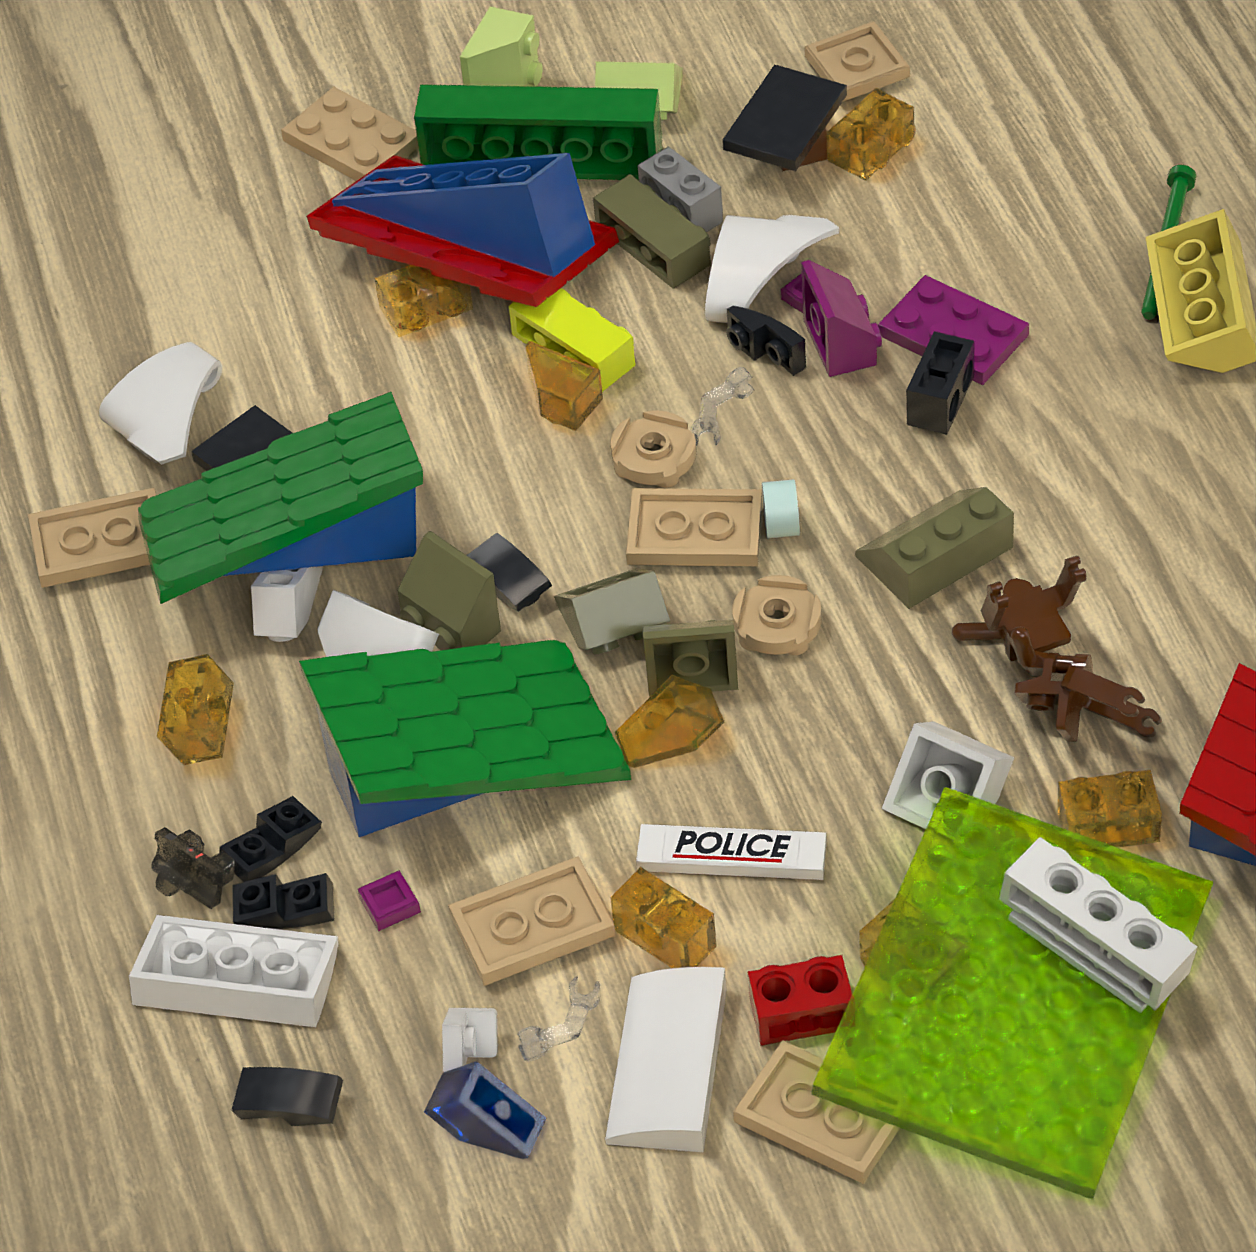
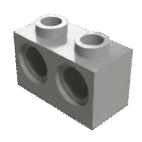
[638,146,723,232]

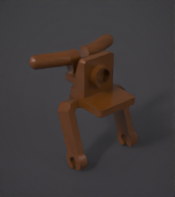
[952,555,1087,661]
[1011,626,1162,742]

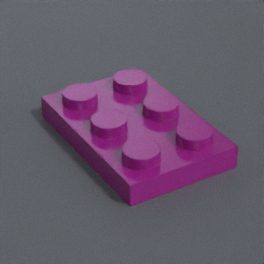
[878,275,1029,385]

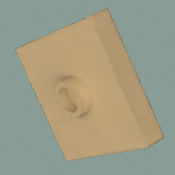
[804,21,910,102]

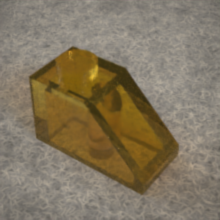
[525,341,603,431]
[615,675,725,768]

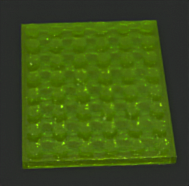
[811,787,1213,1200]

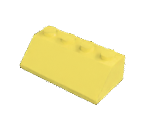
[1145,209,1256,373]

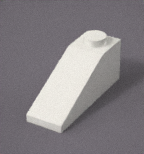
[251,566,323,642]

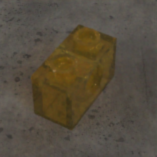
[157,654,234,765]
[610,867,717,968]

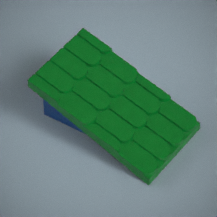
[138,392,423,604]
[299,640,631,837]

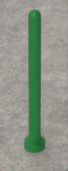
[1141,165,1197,320]

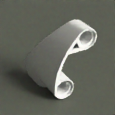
[705,215,839,323]
[317,590,439,657]

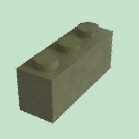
[593,174,711,289]

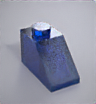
[424,1061,547,1159]

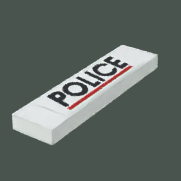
[636,824,827,880]

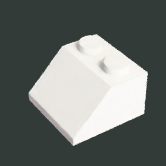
[882,721,1014,846]

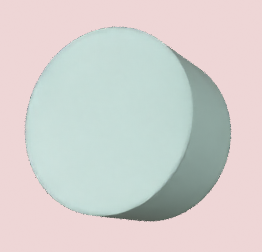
[762,479,800,539]

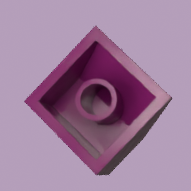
[801,260,882,377]

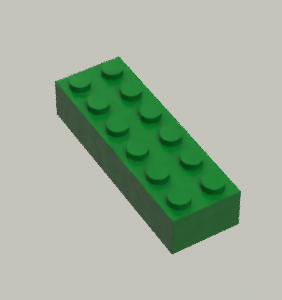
[414,84,663,180]

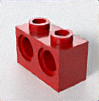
[748,955,855,1046]

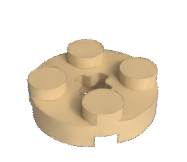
[610,410,696,488]
[732,575,822,655]

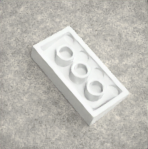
[129,915,338,1027]
[605,967,727,1152]

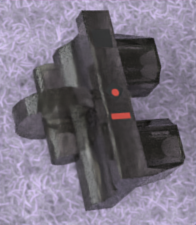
[151,827,236,909]

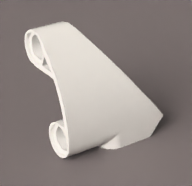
[99,342,222,465]

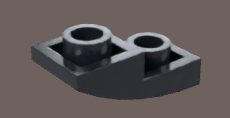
[726,305,806,376]
[467,533,552,612]
[219,796,322,882]
[232,873,334,929]
[231,1067,343,1126]

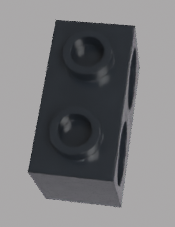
[906,331,975,435]

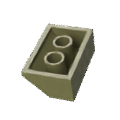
[855,487,1014,609]

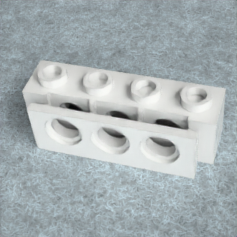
[999,837,1197,1013]

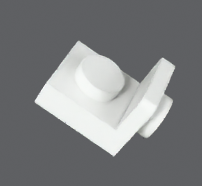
[442,1008,498,1072]

